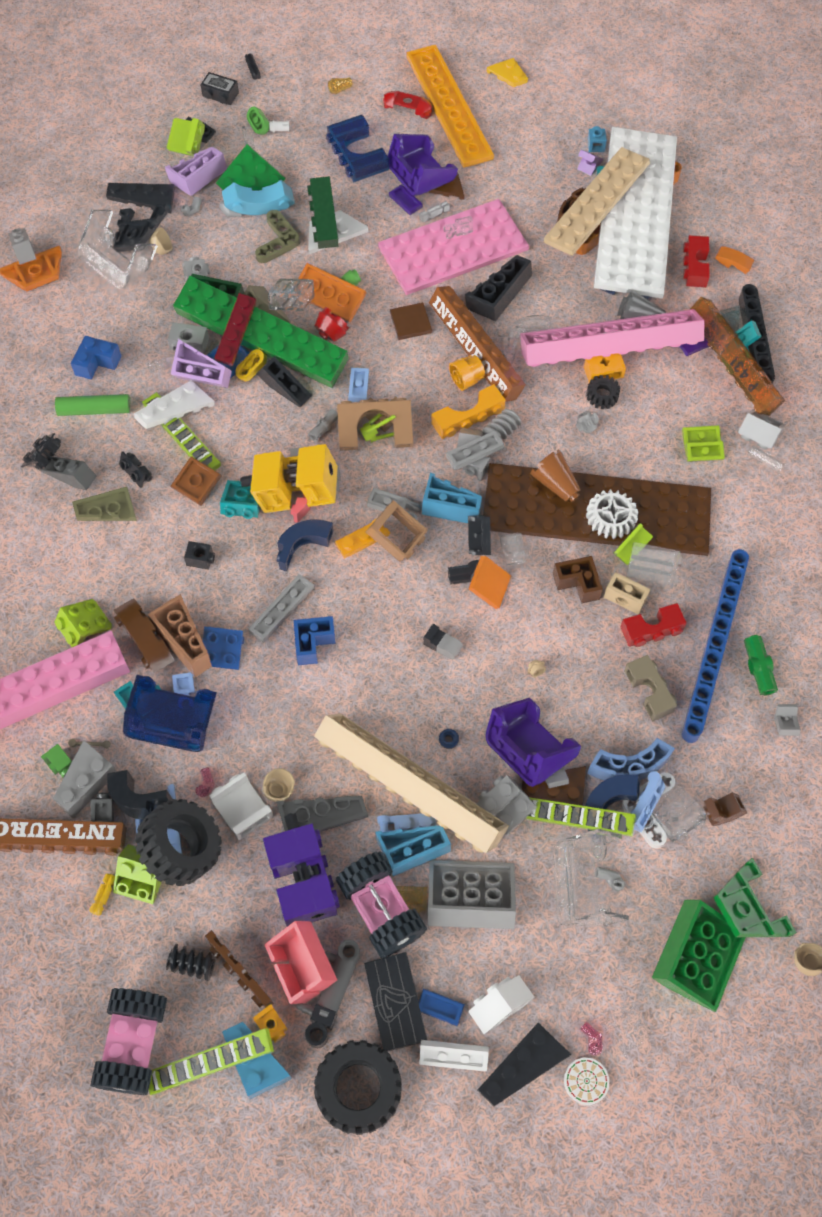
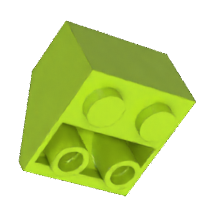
[113,844,162,904]

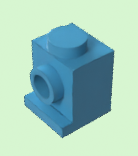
[588,126,607,152]

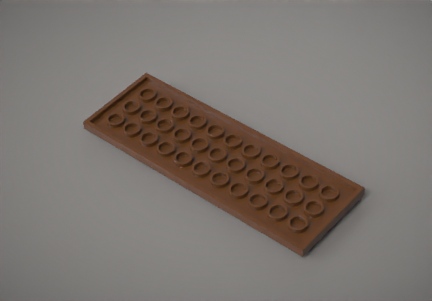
[483,463,712,556]

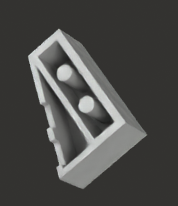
[53,740,117,818]

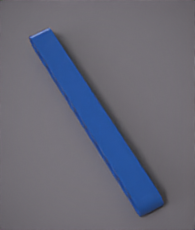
[681,549,749,743]

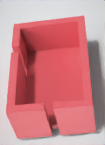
[264,921,337,1004]

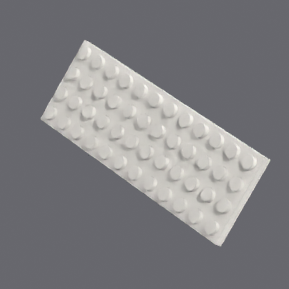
[594,127,677,299]

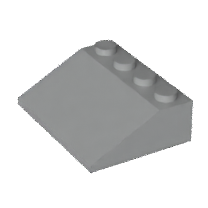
[428,860,516,929]

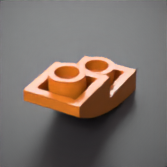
[715,246,754,274]

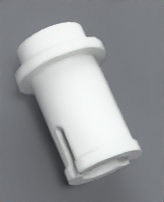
[269,120,289,133]

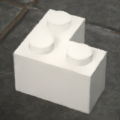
[468,975,535,1034]

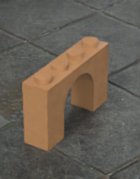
[337,398,413,451]

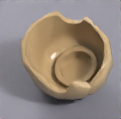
[149,227,173,255]
[262,768,295,802]
[794,943,822,976]

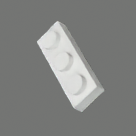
[419,1040,489,1071]

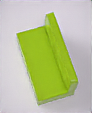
[613,523,653,565]

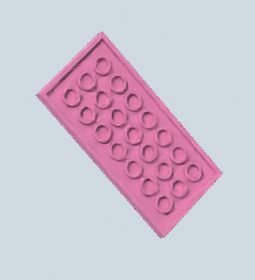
[378,199,529,295]

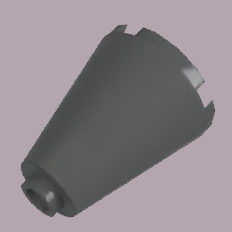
[617,289,666,319]

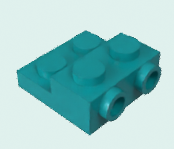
[220,480,261,519]

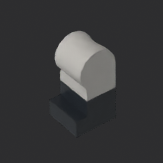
[423,623,463,660]

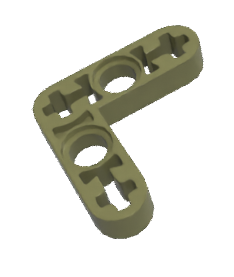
[255,210,300,263]

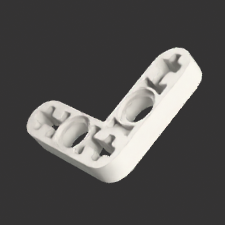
[622,773,675,848]

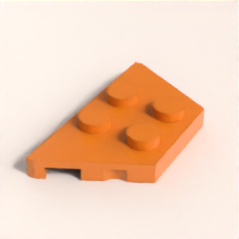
[0,245,62,292]

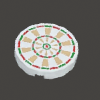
[564,1057,609,1106]

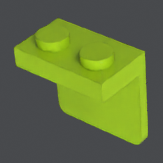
[167,118,205,157]
[54,599,112,647]

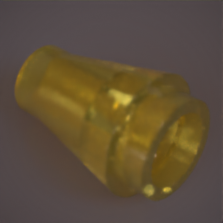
[328,77,352,95]

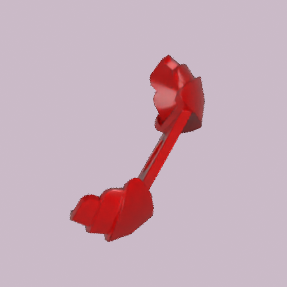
[383,91,432,119]

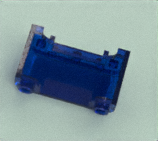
[123,675,217,752]

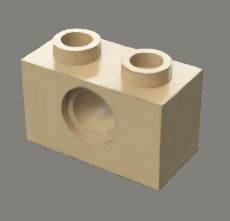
[604,572,650,614]

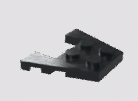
[113,203,171,252]

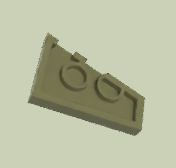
[72,487,137,521]

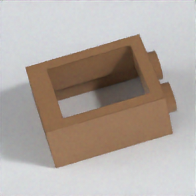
[366,500,428,562]

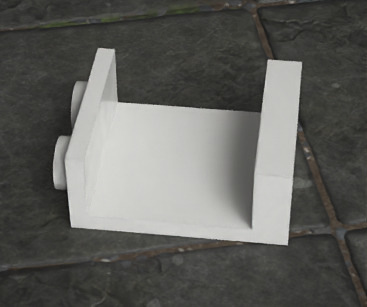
[209,772,274,840]

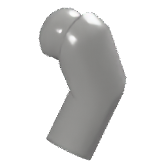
[181,197,202,216]
[595,867,625,891]

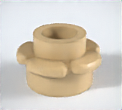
[527,660,546,678]

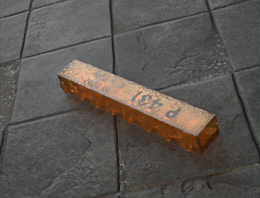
[689,297,785,416]

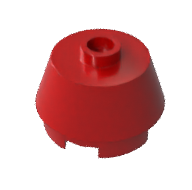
[314,307,349,342]

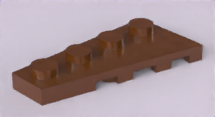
[205,930,274,1008]

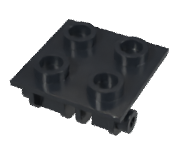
[21,433,61,471]

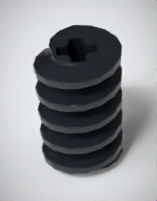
[166,943,215,981]

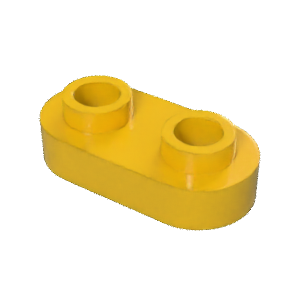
[235,349,267,382]

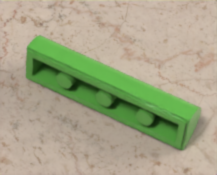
[55,394,131,416]

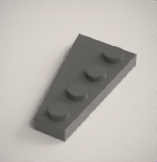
[276,796,368,832]

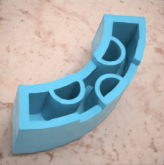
[222,180,295,215]

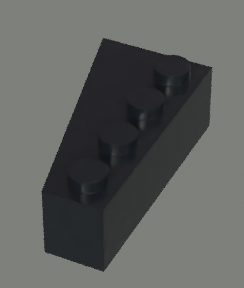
[465,255,532,322]

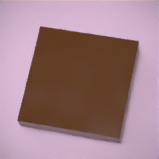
[390,302,432,340]

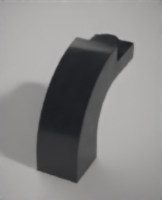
[107,770,172,820]

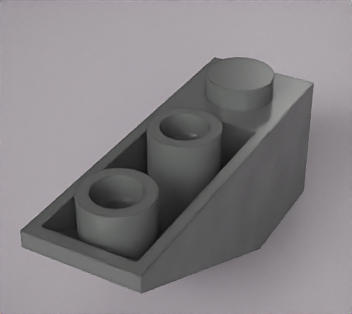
[39,456,97,490]

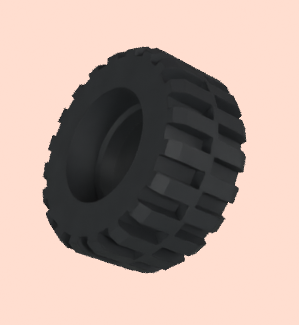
[135,799,222,886]
[314,1040,402,1135]

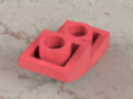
[291,494,311,522]

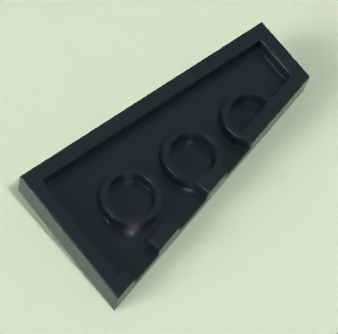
[106,183,175,214]
[477,1022,572,1107]

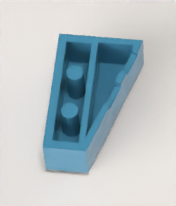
[422,472,482,523]
[375,825,451,877]
[222,1022,292,1099]

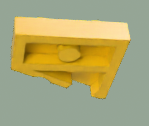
[486,58,528,87]

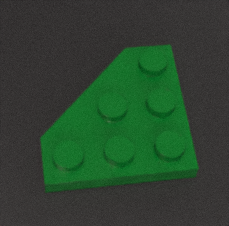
[216,144,286,191]

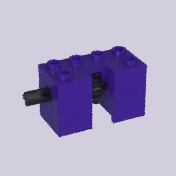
[263,813,340,927]

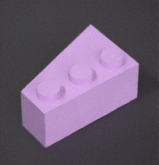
[165,147,227,196]
[171,339,232,388]

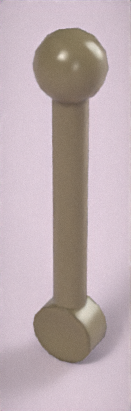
[68,739,111,749]

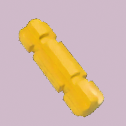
[89,873,115,916]

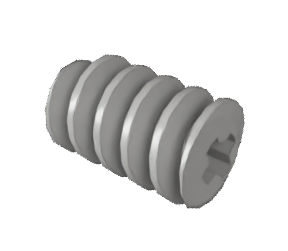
[482,409,521,441]

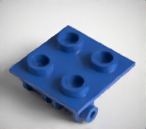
[203,626,244,670]

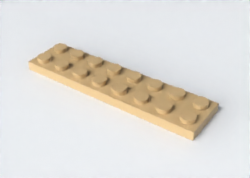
[544,147,650,256]

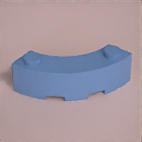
[587,738,675,780]

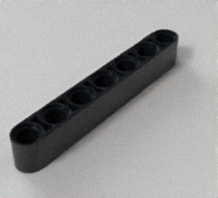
[739,284,775,393]

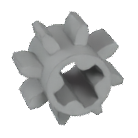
[576,411,599,433]

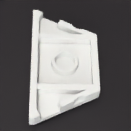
[308,210,368,254]

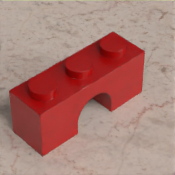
[683,235,710,288]
[620,603,687,647]

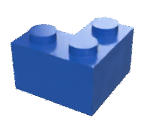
[71,336,122,380]
[293,616,336,666]

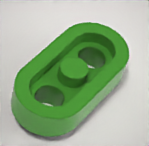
[247,106,269,135]

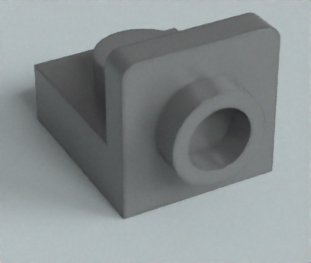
[90,793,114,822]

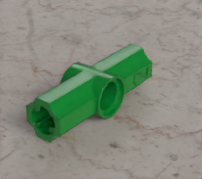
[744,635,778,696]

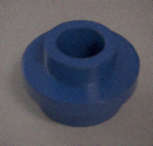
[439,729,459,749]

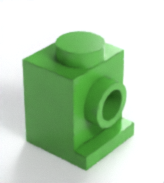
[41,744,72,778]

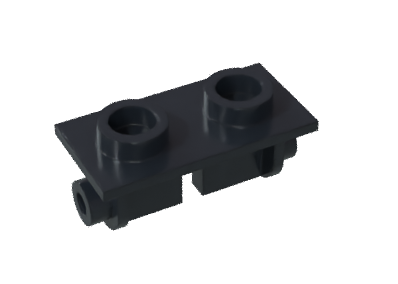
[119,451,153,488]

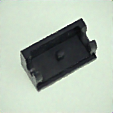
[468,515,491,555]

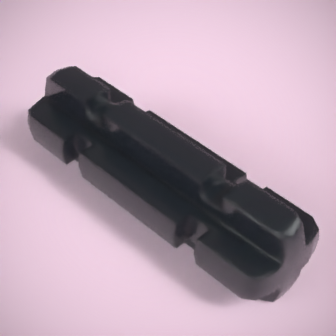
[245,53,261,80]

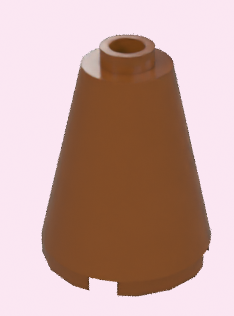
[530,449,581,503]

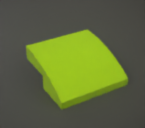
[682,425,725,462]

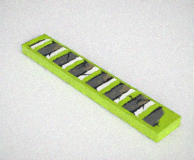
[142,392,221,470]
[526,797,636,837]
[149,1028,274,1095]

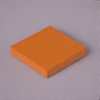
[469,555,511,609]

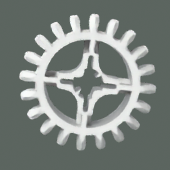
[586,489,638,539]

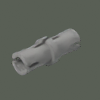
[308,409,338,442]

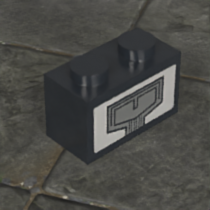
[200,72,239,105]

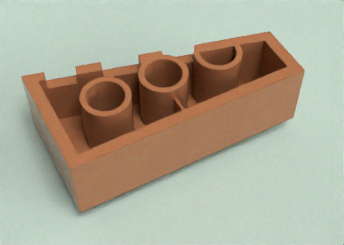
[148,594,212,677]

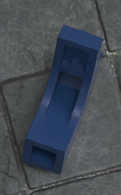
[276,519,334,571]
[585,774,640,839]

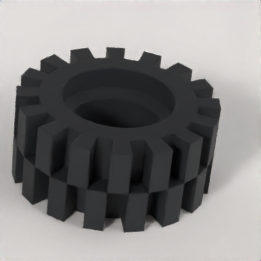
[586,375,620,409]

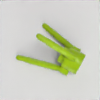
[360,414,396,443]

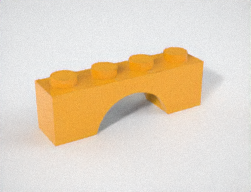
[431,384,505,439]

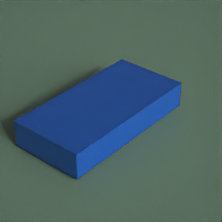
[419,988,465,1026]

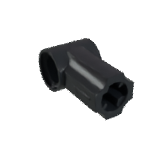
[448,560,479,585]

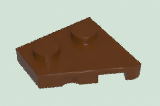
[429,172,464,200]

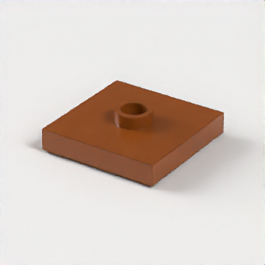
[170,456,222,506]

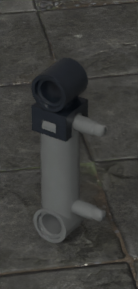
[297,939,360,1049]

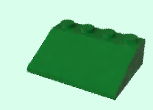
[652,900,746,1012]

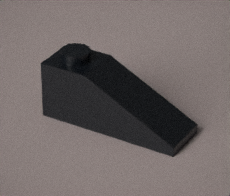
[257,357,312,407]

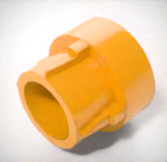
[449,355,485,391]

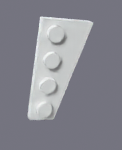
[134,380,215,429]

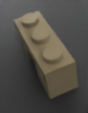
[624,655,677,722]

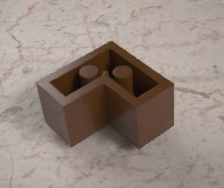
[553,556,603,604]

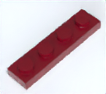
[214,293,257,366]

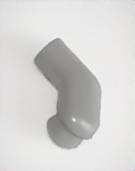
[219,200,242,217]

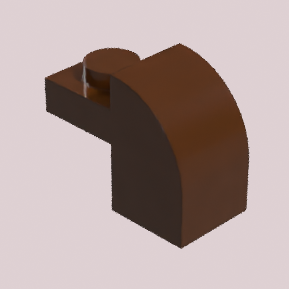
[703,792,747,826]

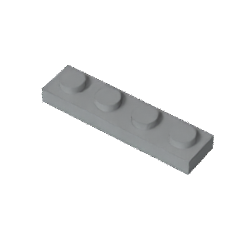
[248,574,314,643]

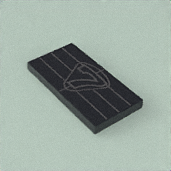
[364,952,428,1052]

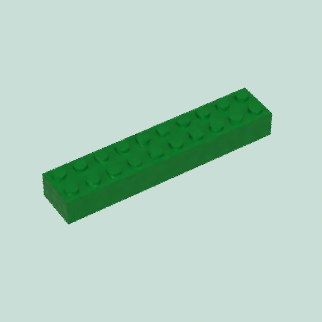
[173,276,349,389]

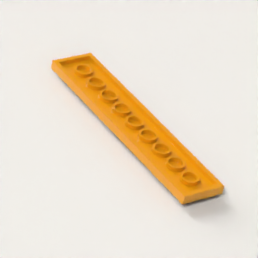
[406,44,494,168]

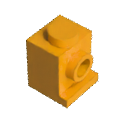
[253,1004,288,1043]

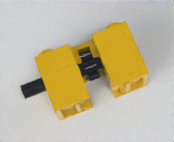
[240,444,338,513]

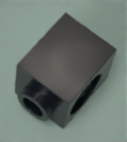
[184,541,215,570]

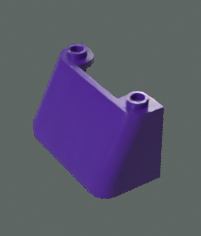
[387,134,458,196]
[485,697,581,787]

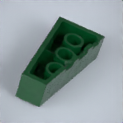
[307,176,339,249]

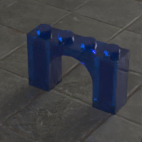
[325,114,389,183]

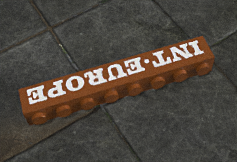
[429,286,526,402]
[0,819,127,856]

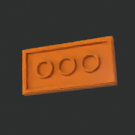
[290,263,367,322]

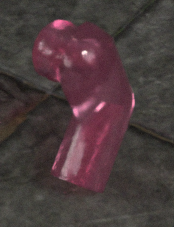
[195,767,215,798]
[580,1021,603,1056]

